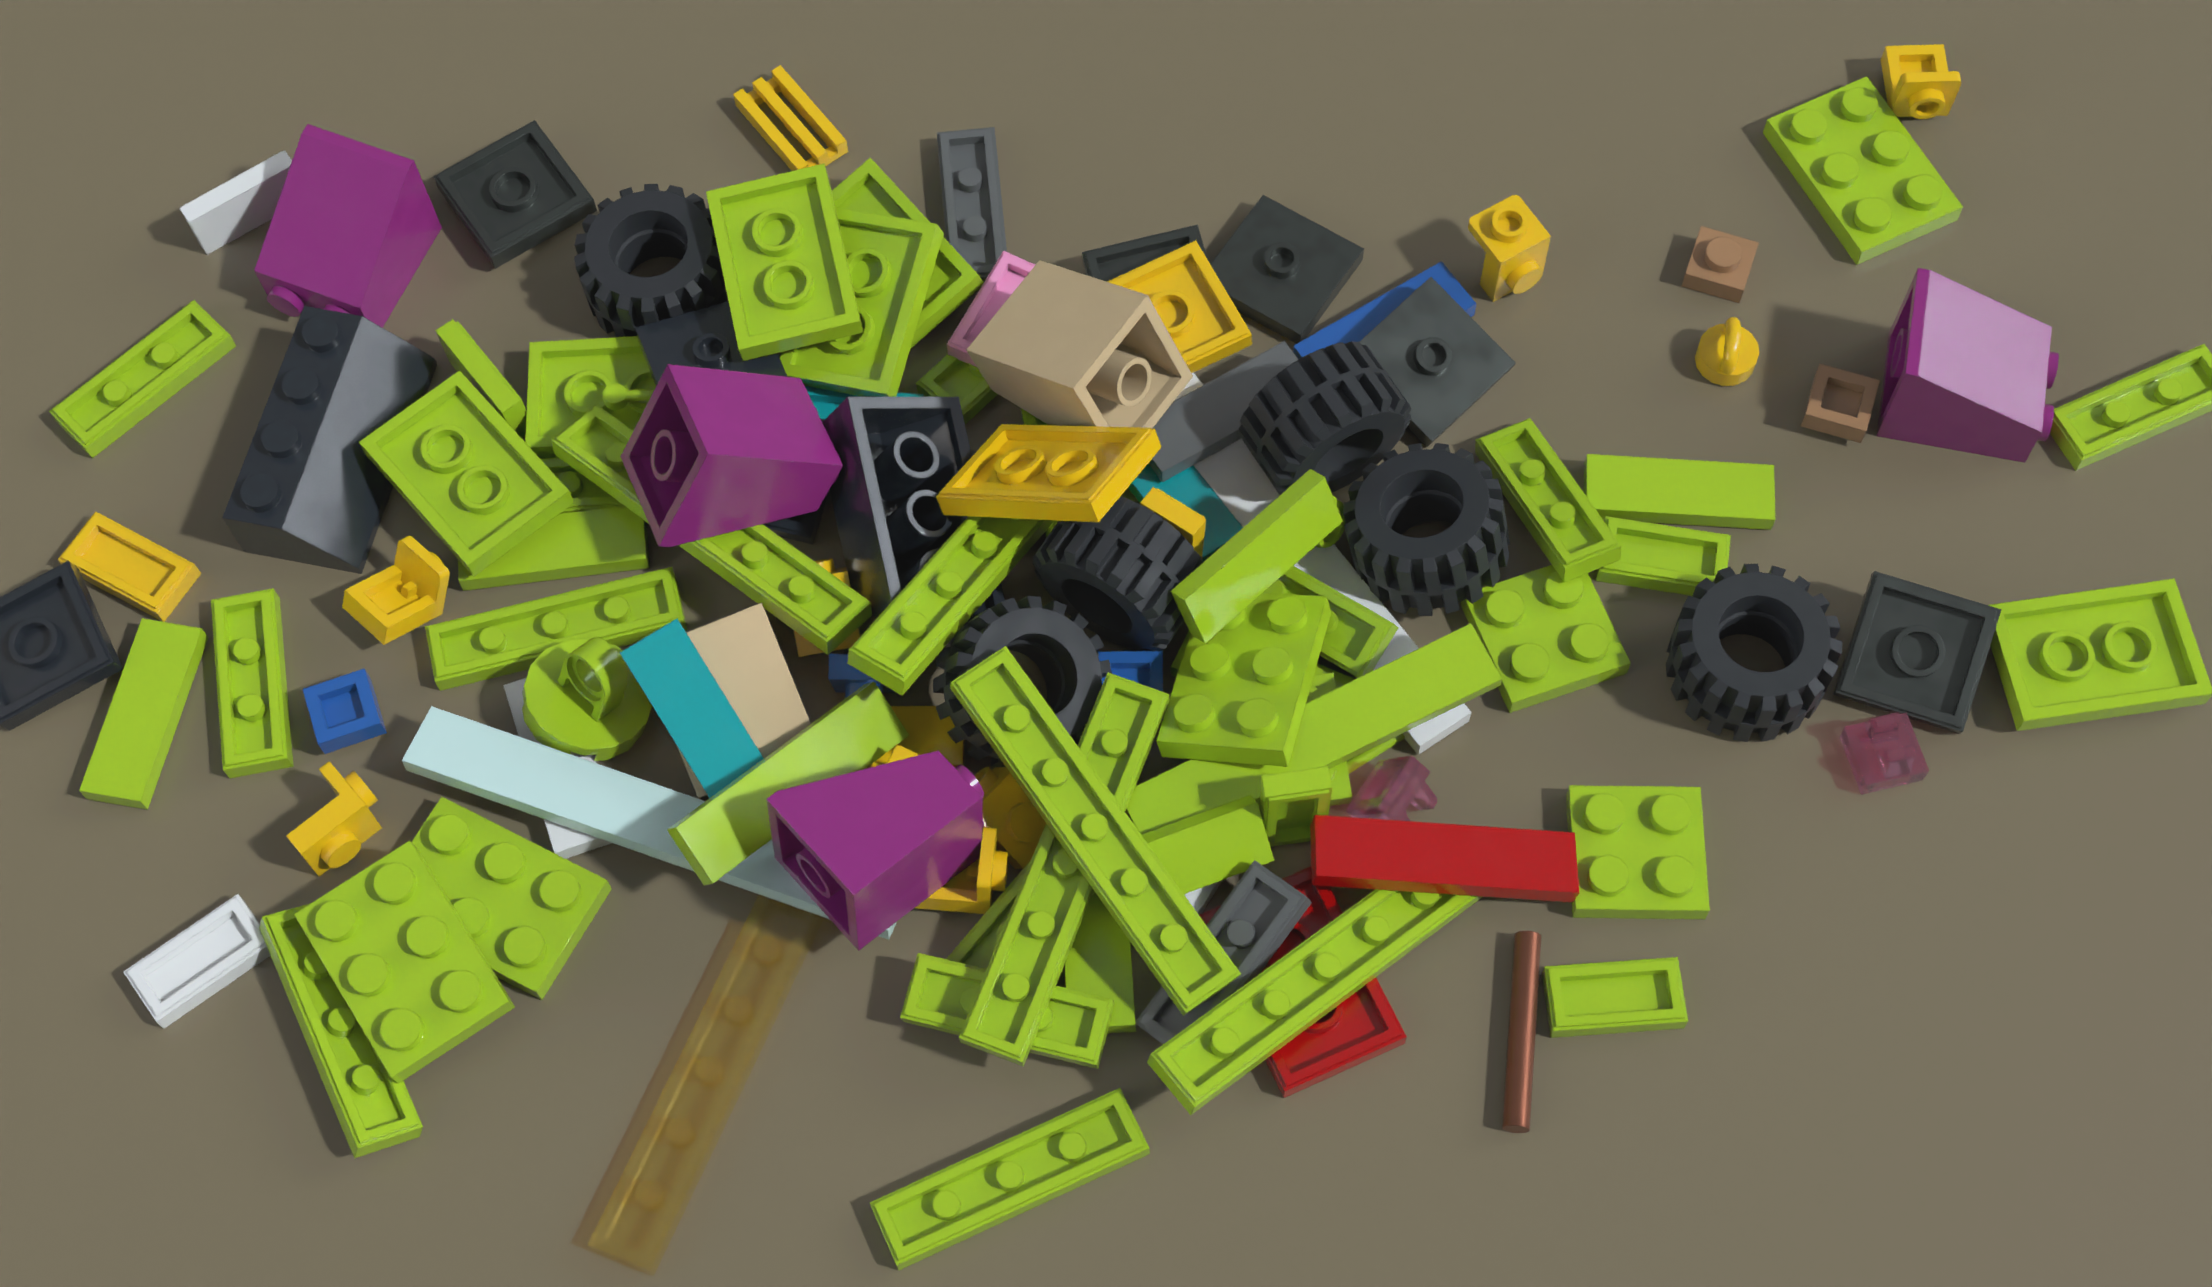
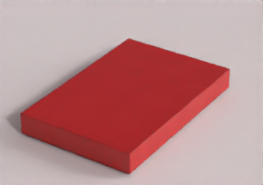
[1199,866,1407,1098]

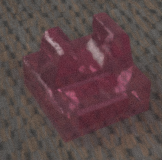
[1840,712,1929,795]
[1346,755,1437,821]

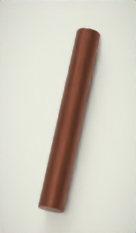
[1502,931,1542,1133]

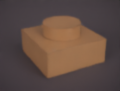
[1682,226,1759,303]
[1801,364,1880,443]

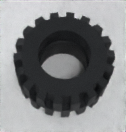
[574,184,728,337]
[1238,341,1412,495]
[1343,443,1510,616]
[1032,496,1203,651]
[1665,563,1842,742]
[933,596,1111,768]

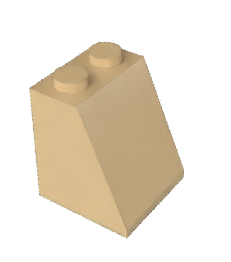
[966,260,1193,428]
[676,603,811,798]

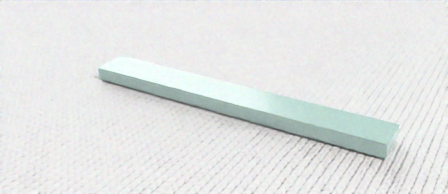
[402,706,896,940]

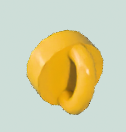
[1695,317,1759,386]

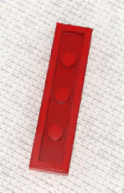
[1310,815,1580,902]

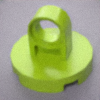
[522,637,652,761]

